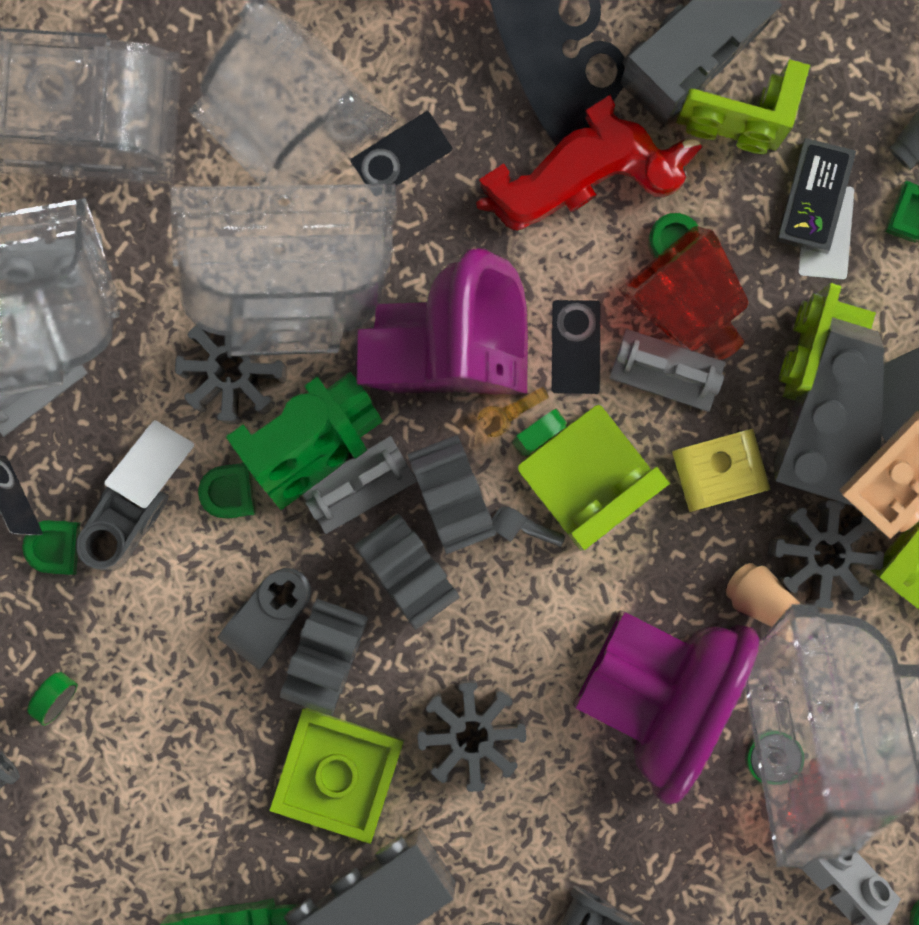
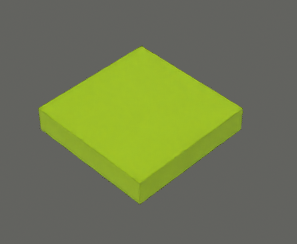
[269,708,404,844]

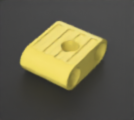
[672,429,771,512]

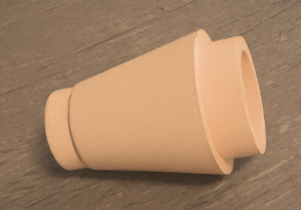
[726,563,807,636]

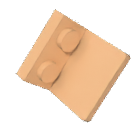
[839,411,919,539]

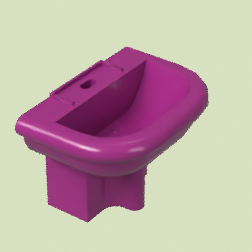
[357,248,528,395]
[573,610,760,805]

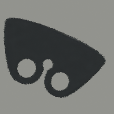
[490,0,625,146]

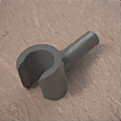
[491,507,565,547]

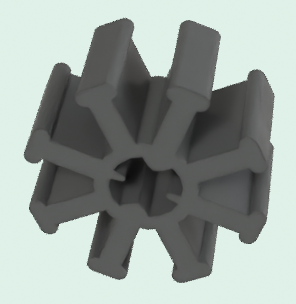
[175,314,287,424]
[407,435,497,555]
[767,500,884,609]
[354,513,460,630]
[280,598,368,716]
[418,679,526,792]

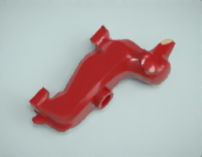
[476,95,703,231]

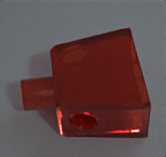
[618,226,749,360]

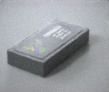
[777,138,856,255]

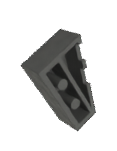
[620,0,782,127]
[773,318,884,506]
[283,828,456,925]

